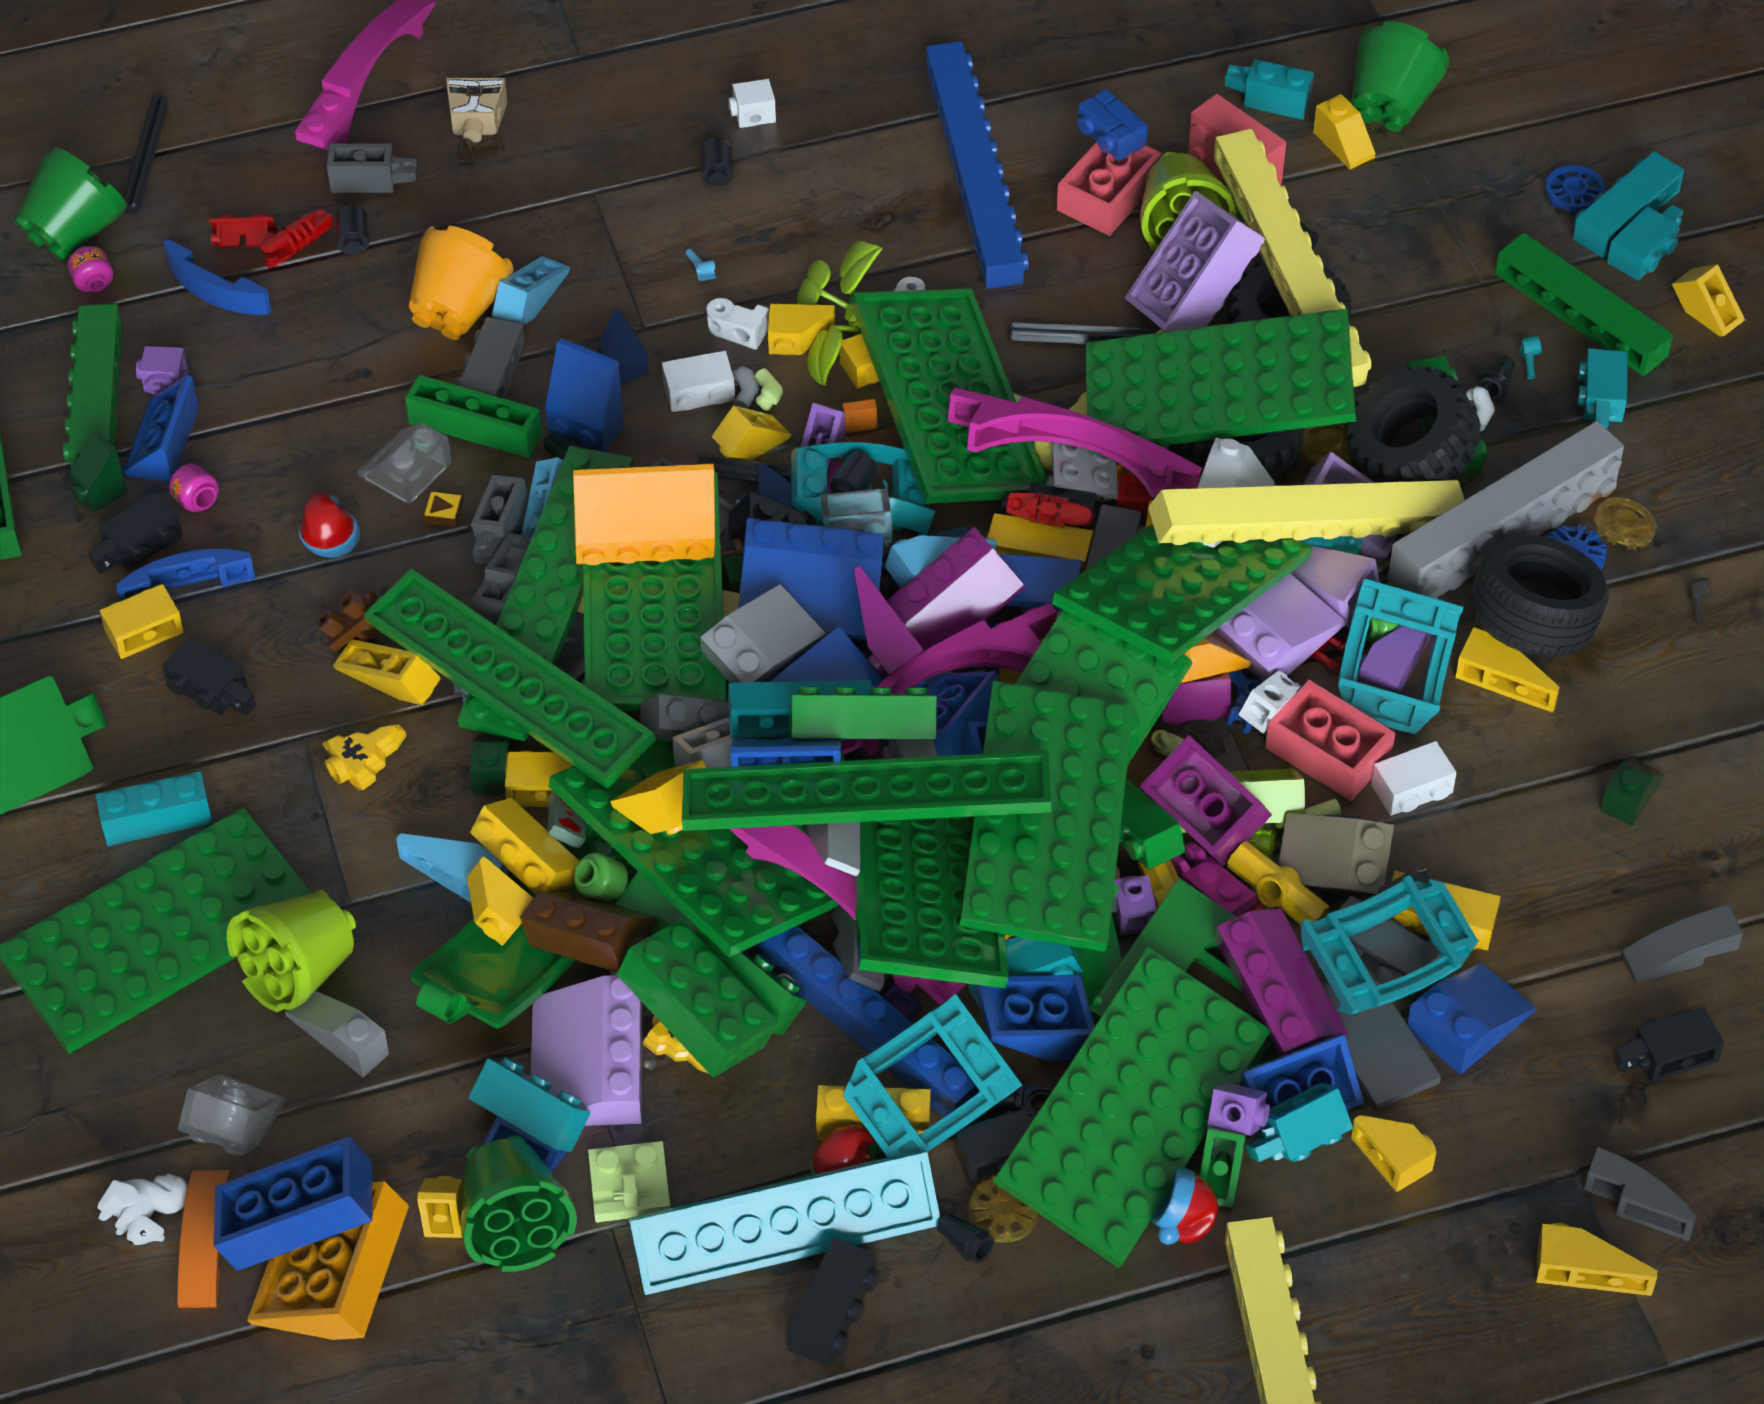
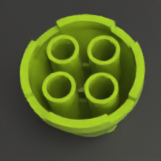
[1140,152,1237,252]
[227,890,356,1012]

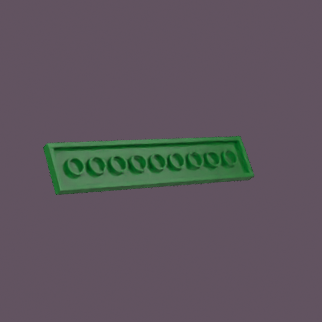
[457,446,635,741]
[363,568,656,789]
[682,751,1052,831]

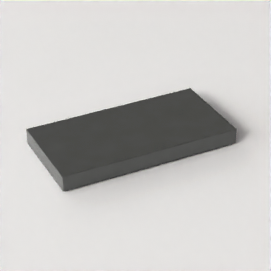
[1322,965,1441,1111]

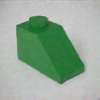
[1200,1126,1246,1208]

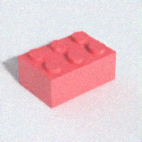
[1188,94,1286,186]
[1057,142,1162,236]
[1265,680,1395,801]

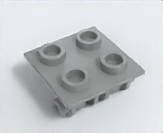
[1046,442,1118,504]

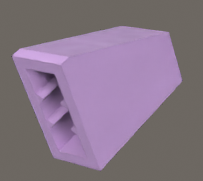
[1290,545,1380,627]

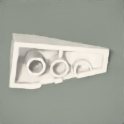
[1197,437,1275,548]

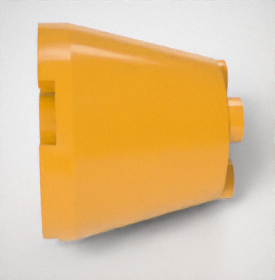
[409,225,514,340]

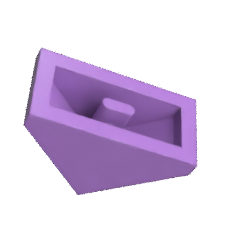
[800,403,846,475]

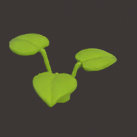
[797,241,883,386]

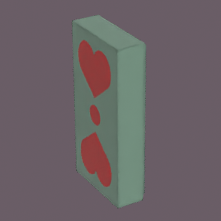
[548,791,586,849]

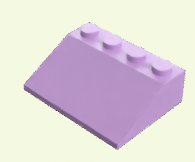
[1125,190,1265,332]
[1214,574,1346,682]
[531,975,643,1126]

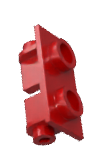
[209,213,277,249]

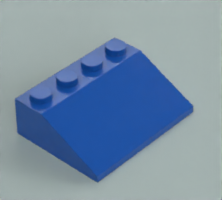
[738,518,884,640]

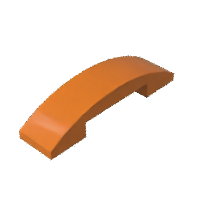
[177,1170,231,1308]

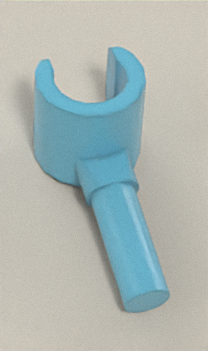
[686,249,716,281]

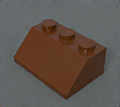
[520,890,658,973]

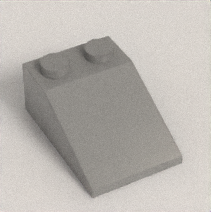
[700,584,826,683]

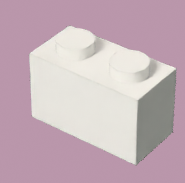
[662,351,735,413]
[1371,741,1457,816]

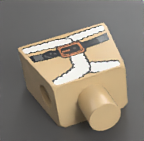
[446,78,508,144]

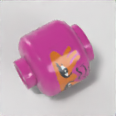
[68,246,114,293]
[169,463,219,513]

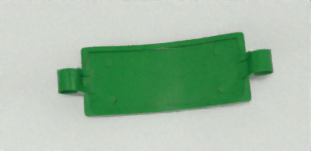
[0,676,108,815]
[411,823,638,1028]

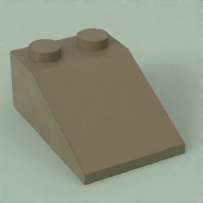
[1276,813,1394,899]

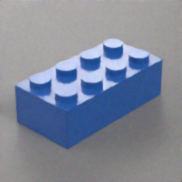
[214,1136,372,1271]

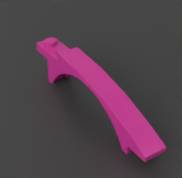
[295,0,436,150]
[948,387,1202,497]
[841,603,1057,756]
[730,825,967,1006]

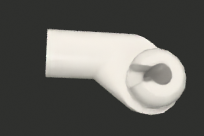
[1466,386,1495,432]

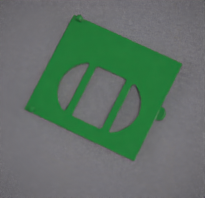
[1089,878,1318,1086]

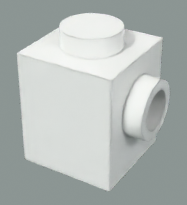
[728,79,776,128]

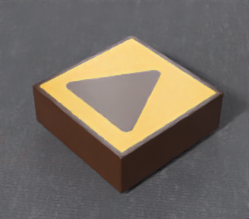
[423,491,464,527]

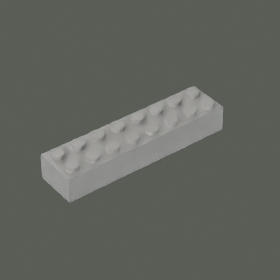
[1387,421,1624,599]

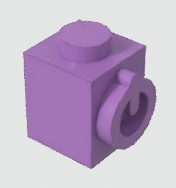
[136,346,188,395]
[1114,875,1157,935]
[1207,1082,1270,1136]

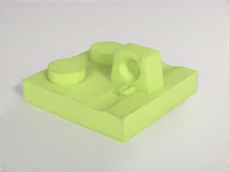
[588,1141,670,1222]

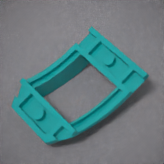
[791,442,936,536]
[1338,578,1464,735]
[1300,875,1478,1015]
[843,994,1022,1157]

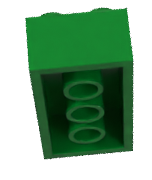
[617,919,778,1078]

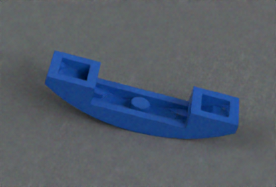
[163,239,271,315]
[116,549,255,601]

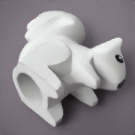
[98,1173,188,1245]

